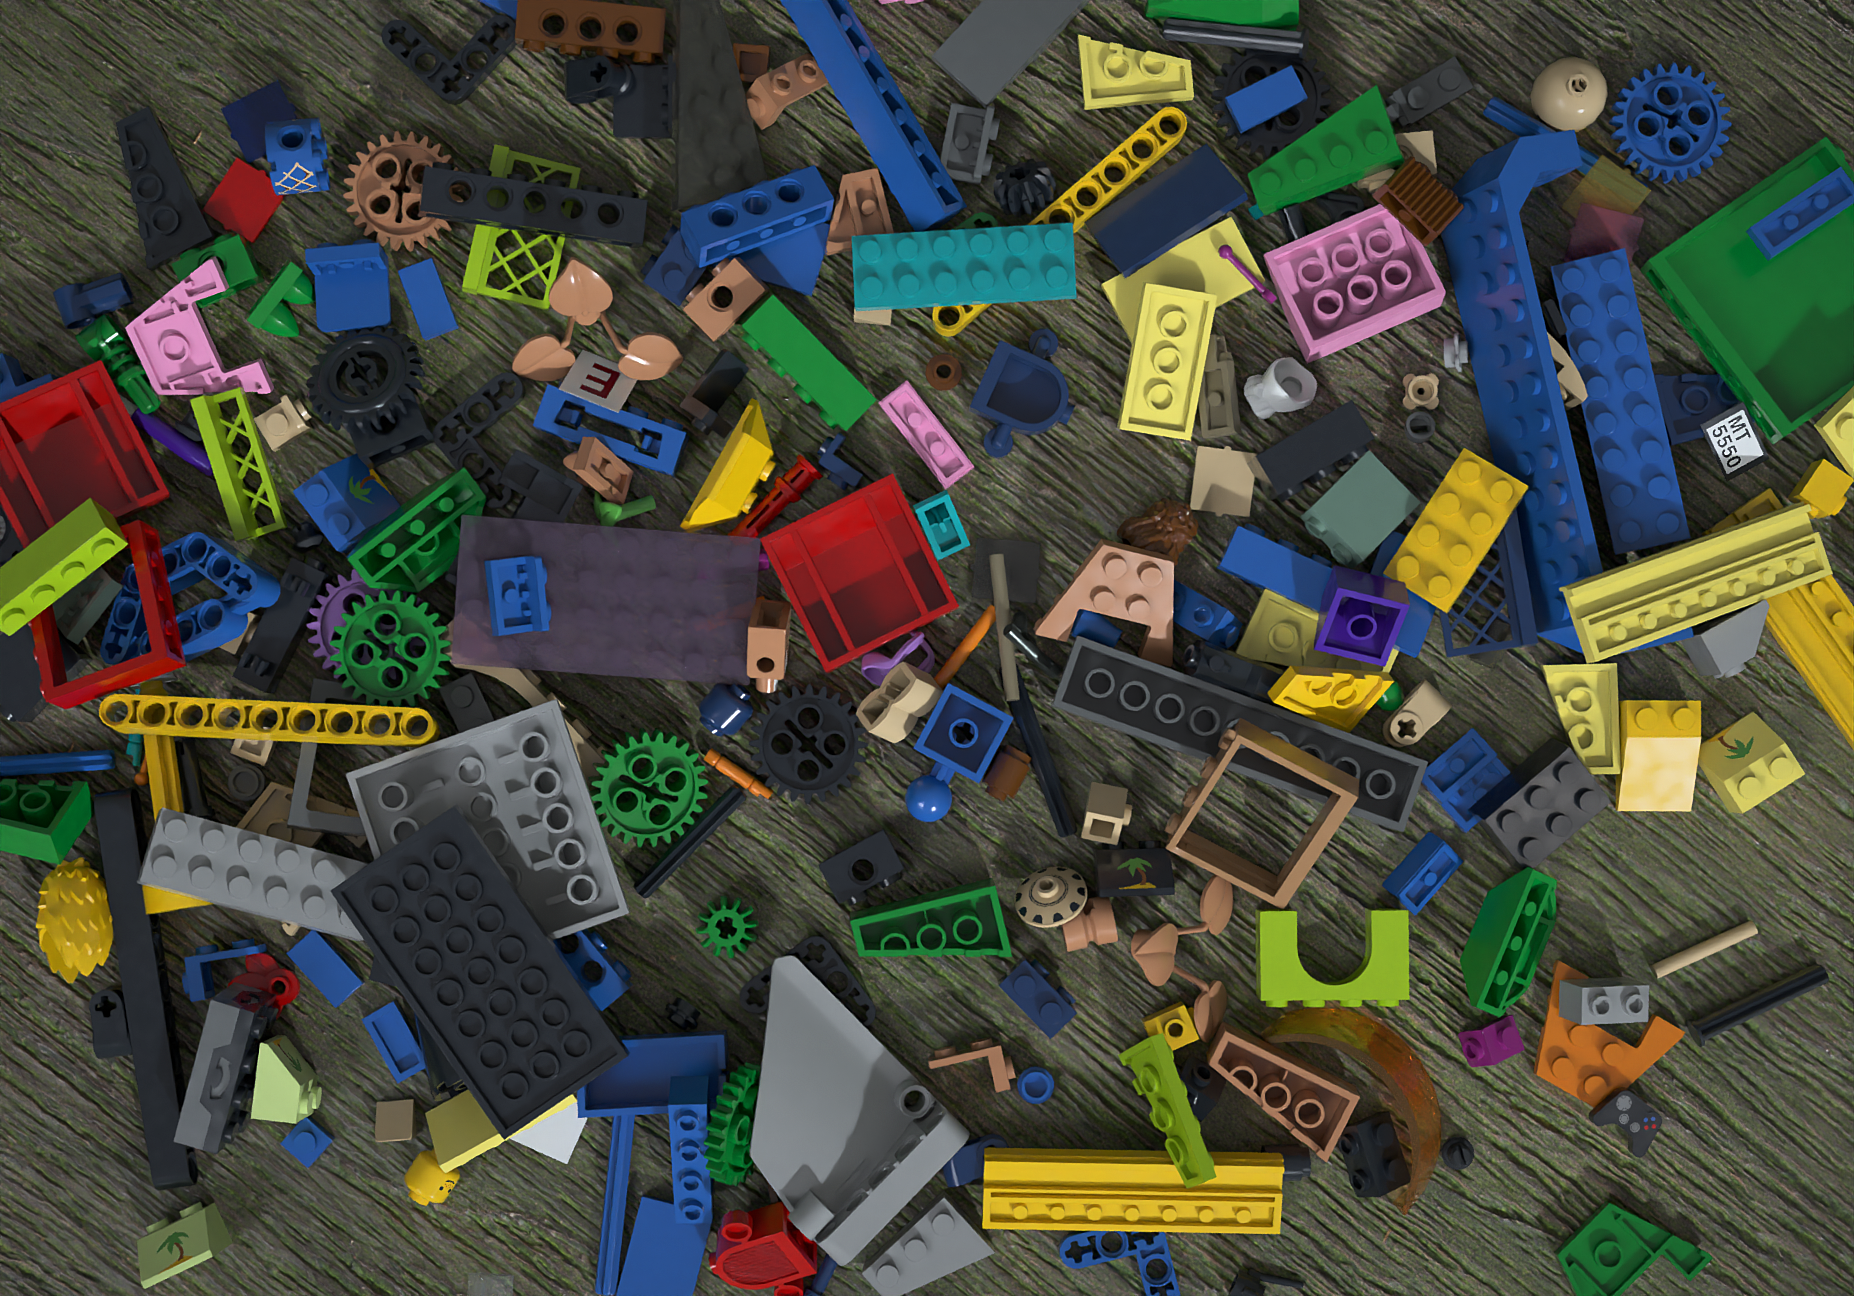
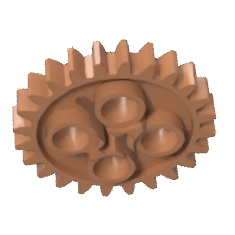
[343,131,464,252]

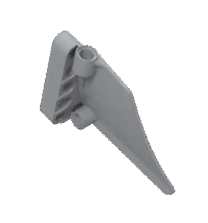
[749,955,970,1266]

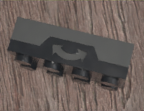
[174,982,278,1154]

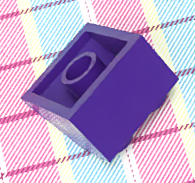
[1314,565,1410,667]

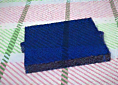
[221,80,298,163]

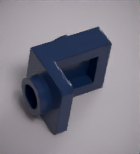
[817,433,864,491]

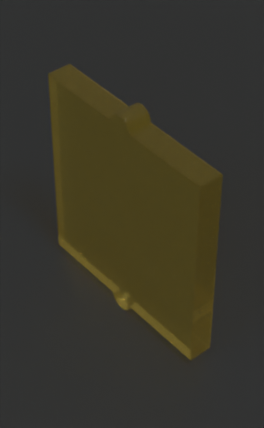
[1561,155,1651,243]

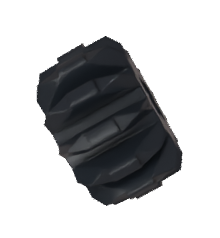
[993,158,1057,218]

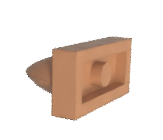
[563,437,634,504]

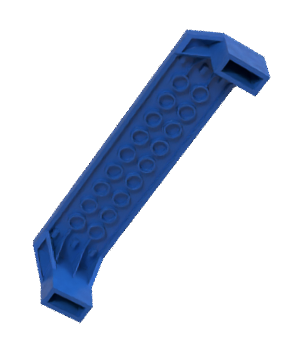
[1441,130,1694,654]

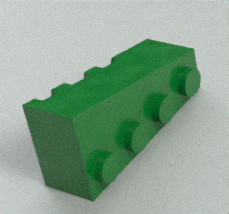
[0,779,95,865]

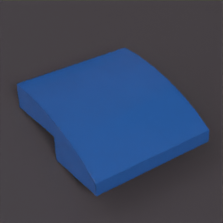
[1421,728,1511,833]

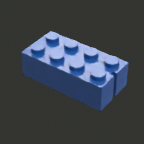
[577,1030,730,1118]

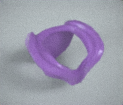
[861,630,935,686]

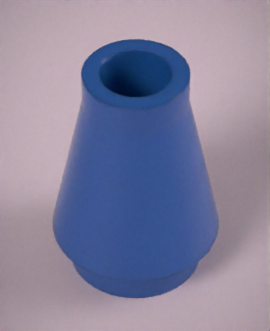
[1071,609,1123,649]

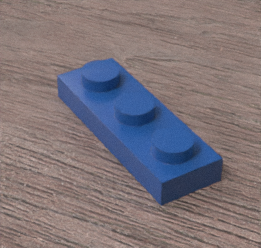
[1746,167,1854,261]

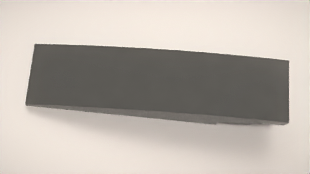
[932,0,1090,108]

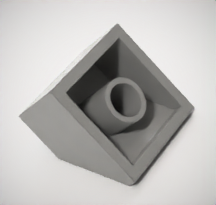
[1680,599,1769,679]

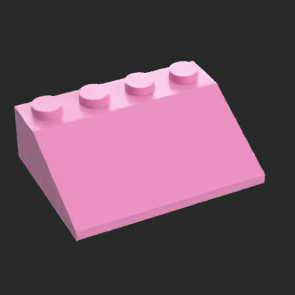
[1263,204,1446,364]

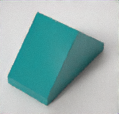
[913,490,970,561]

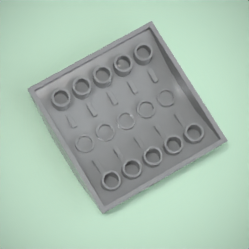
[346,699,630,941]

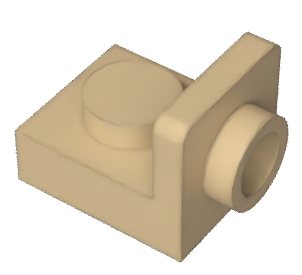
[254,394,313,452]

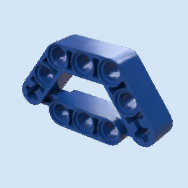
[100,532,280,665]

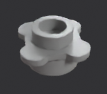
[1444,333,1468,372]

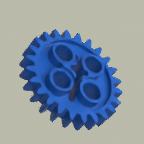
[1609,63,1732,184]

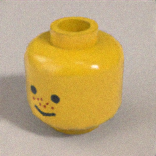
[404,1148,460,1206]

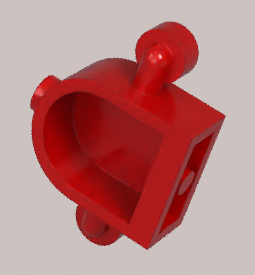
[709,1201,817,1296]

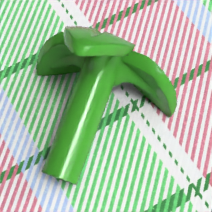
[594,491,656,548]

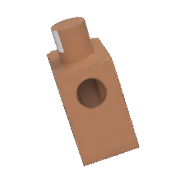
[747,599,791,693]

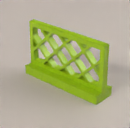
[462,144,581,311]

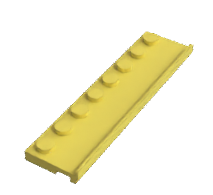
[1559,502,1833,664]

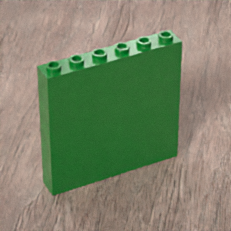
[1640,136,1854,445]

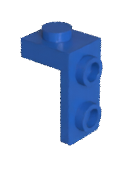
[1173,580,1243,649]
[182,938,267,1002]

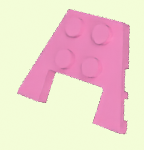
[125,256,274,395]

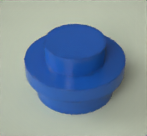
[1017,1066,1054,1104]

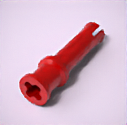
[727,454,823,551]

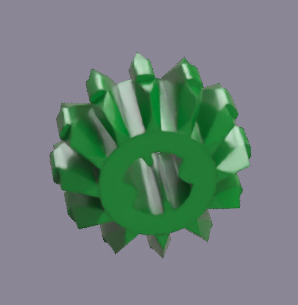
[696,895,759,958]

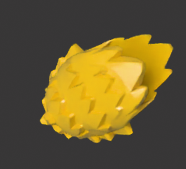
[35,857,113,983]

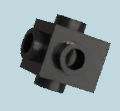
[1175,1054,1227,1122]

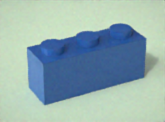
[1216,523,1333,613]

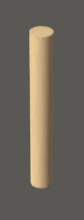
[1650,920,1758,979]

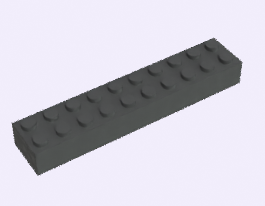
[1051,636,1428,832]

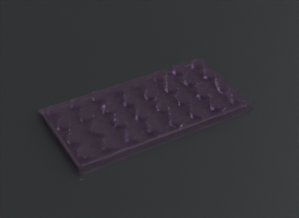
[451,514,761,685]

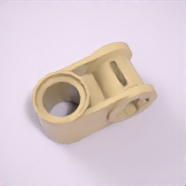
[1382,679,1452,747]

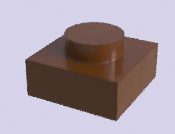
[730,43,771,83]

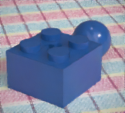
[905,683,1013,822]

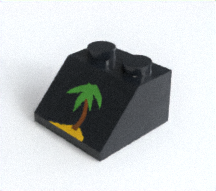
[1093,840,1175,897]

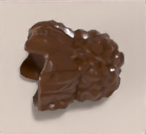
[1117,498,1198,567]

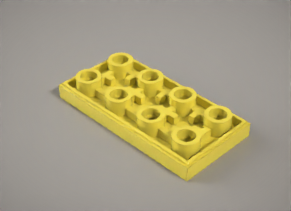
[1101,217,1265,344]
[425,1090,577,1173]

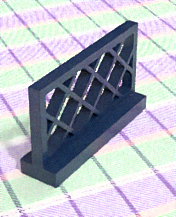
[1438,509,1538,658]

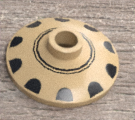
[1014,867,1088,928]

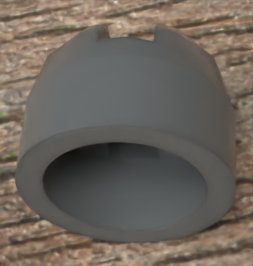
[1404,412,1435,444]

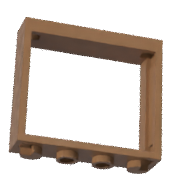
[1164,718,1359,909]

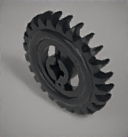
[306,326,425,434]

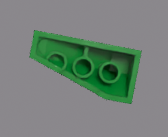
[1145,0,1299,31]

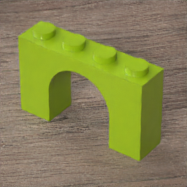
[1255,908,1410,1007]

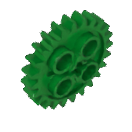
[330,591,453,707]
[588,728,708,847]
[704,1062,761,1186]

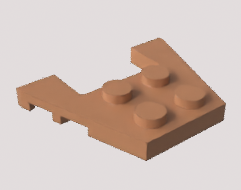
[1034,539,1174,667]

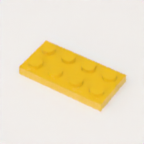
[1383,448,1529,613]

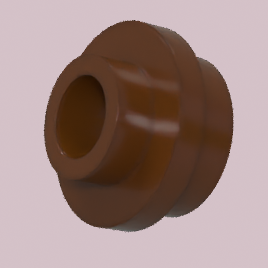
[925,354,962,391]

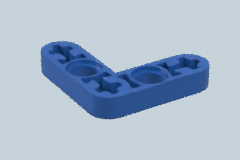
[1059,1231,1181,1296]

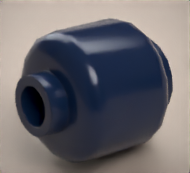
[699,681,753,737]

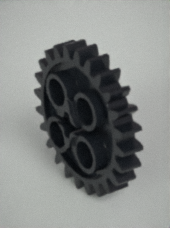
[1211,48,1331,160]
[749,684,869,804]

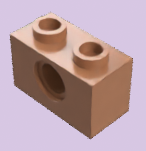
[683,257,770,342]

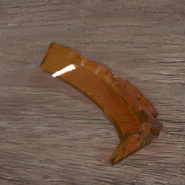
[1259,1008,1441,1216]

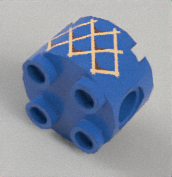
[265,117,330,195]

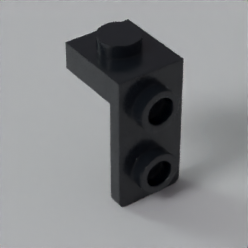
[679,349,749,439]

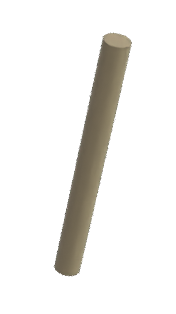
[989,554,1020,701]

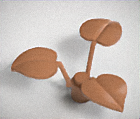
[512,257,684,381]
[1131,875,1233,1043]

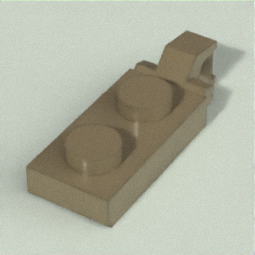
[1198,334,1241,439]

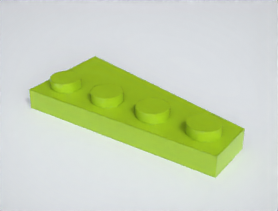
[1118,1033,1217,1189]

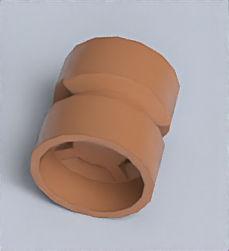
[1061,896,1118,952]

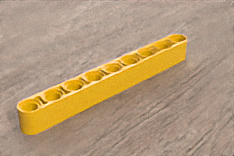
[932,107,1187,337]
[99,694,440,748]

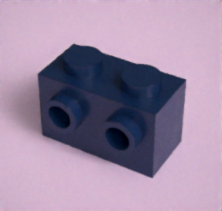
[998,956,1077,1039]

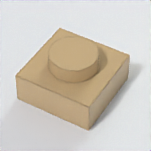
[230,725,277,766]

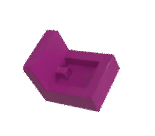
[1458,1015,1525,1067]

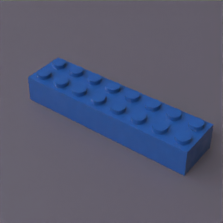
[1551,248,1690,555]

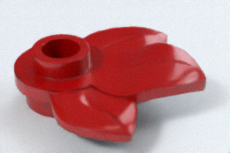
[227,953,300,1020]

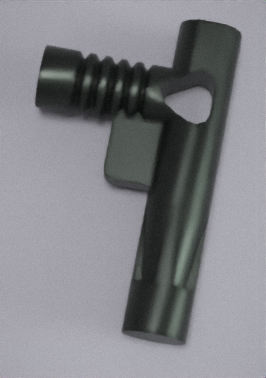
[1003,611,1061,678]

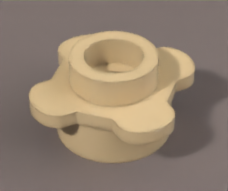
[1402,373,1439,410]

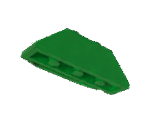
[346,467,486,593]
[1460,867,1557,1017]

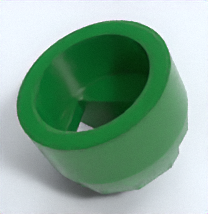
[1376,680,1404,711]

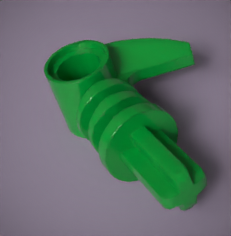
[75,314,161,414]

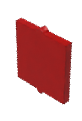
[203,158,286,244]

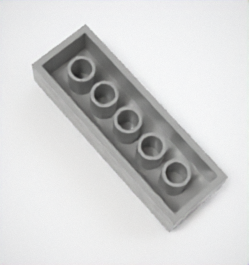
[137,807,368,941]

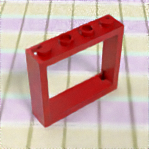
[28,520,186,709]

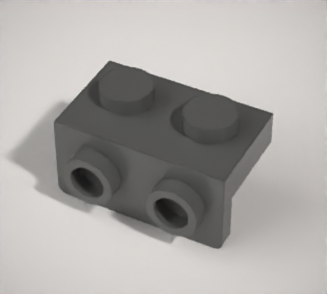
[940,103,1000,185]

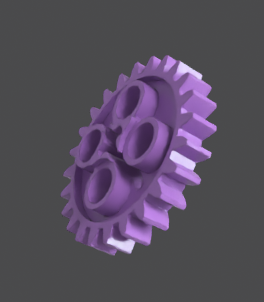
[307,569,428,681]

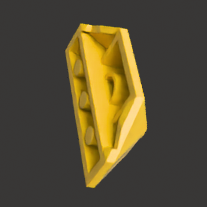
[680,398,776,533]

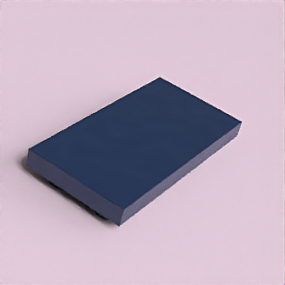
[1084,143,1248,278]

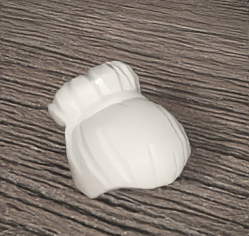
[1244,357,1317,419]

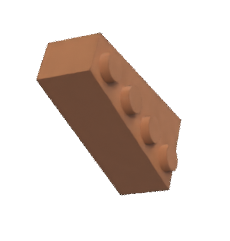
[1206,1021,1360,1163]

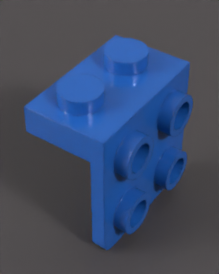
[305,239,391,333]

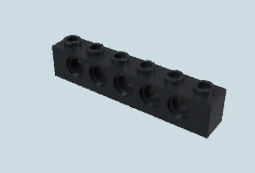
[418,162,648,249]

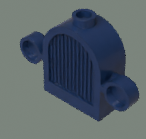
[969,329,1075,459]

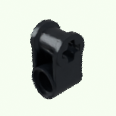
[564,55,634,104]
[89,985,133,1059]

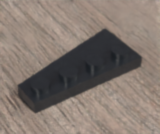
[116,106,217,271]

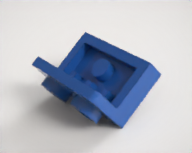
[484,555,551,636]

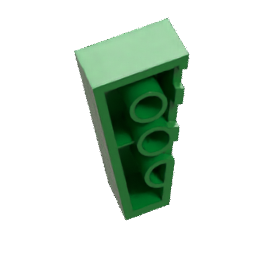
[1248,85,1405,216]
[735,294,877,431]
[850,878,1012,957]

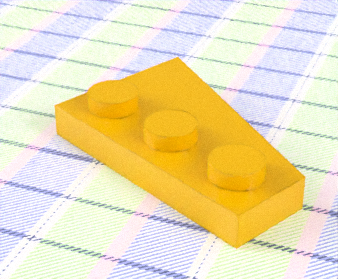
[1267,665,1394,733]

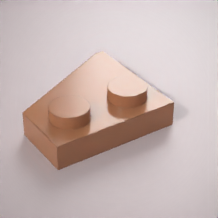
[824,168,894,256]

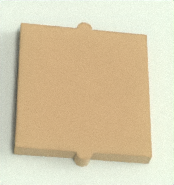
[1189,446,1257,517]

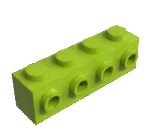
[0,498,128,636]

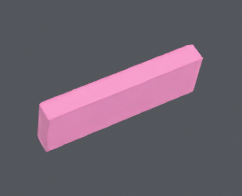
[878,381,974,490]

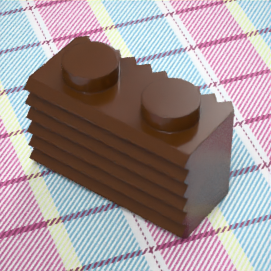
[1372,156,1464,247]

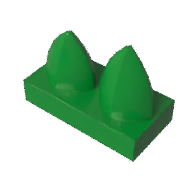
[244,260,316,337]

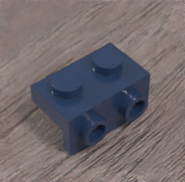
[640,224,708,307]

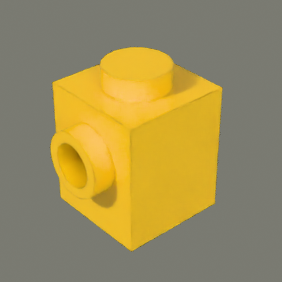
[1787,459,1854,519]
[1141,1001,1199,1051]

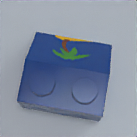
[293,453,401,554]

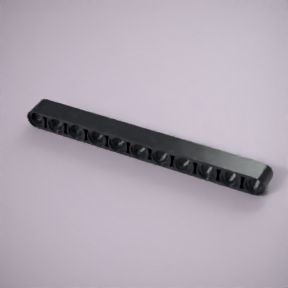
[94,787,198,1191]

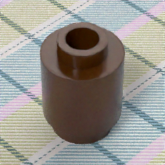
[982,745,1031,802]

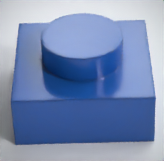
[280,1115,335,1168]

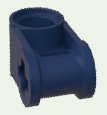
[942,1133,1009,1187]

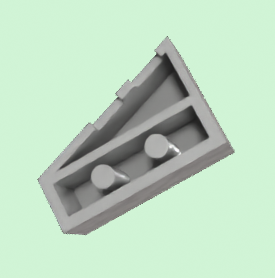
[862,1190,995,1296]

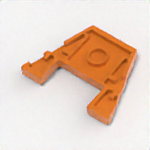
[1533,960,1685,1108]

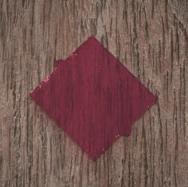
[1563,202,1644,266]

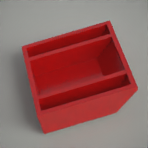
[0,360,169,549]
[760,473,959,673]

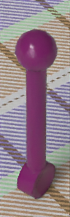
[1218,244,1277,304]

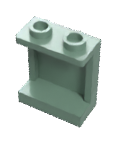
[1300,450,1421,569]

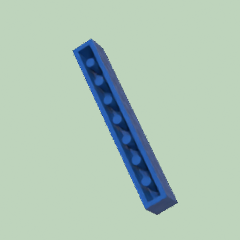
[780,0,967,232]

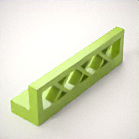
[190,387,288,541]

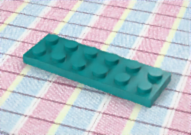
[852,223,1077,311]

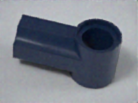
[53,272,134,329]

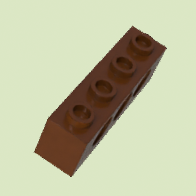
[515,0,666,63]

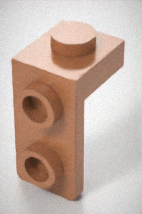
[741,53,828,130]
[928,1037,1016,1092]

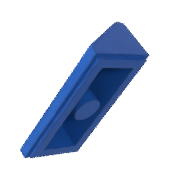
[1382,832,1464,915]

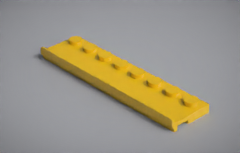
[1702,488,1854,750]
[982,1148,1284,1234]

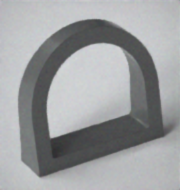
[286,678,428,837]

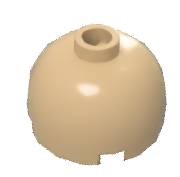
[1531,57,1608,132]

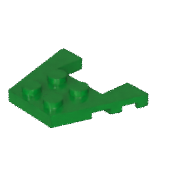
[1554,1201,1713,1296]

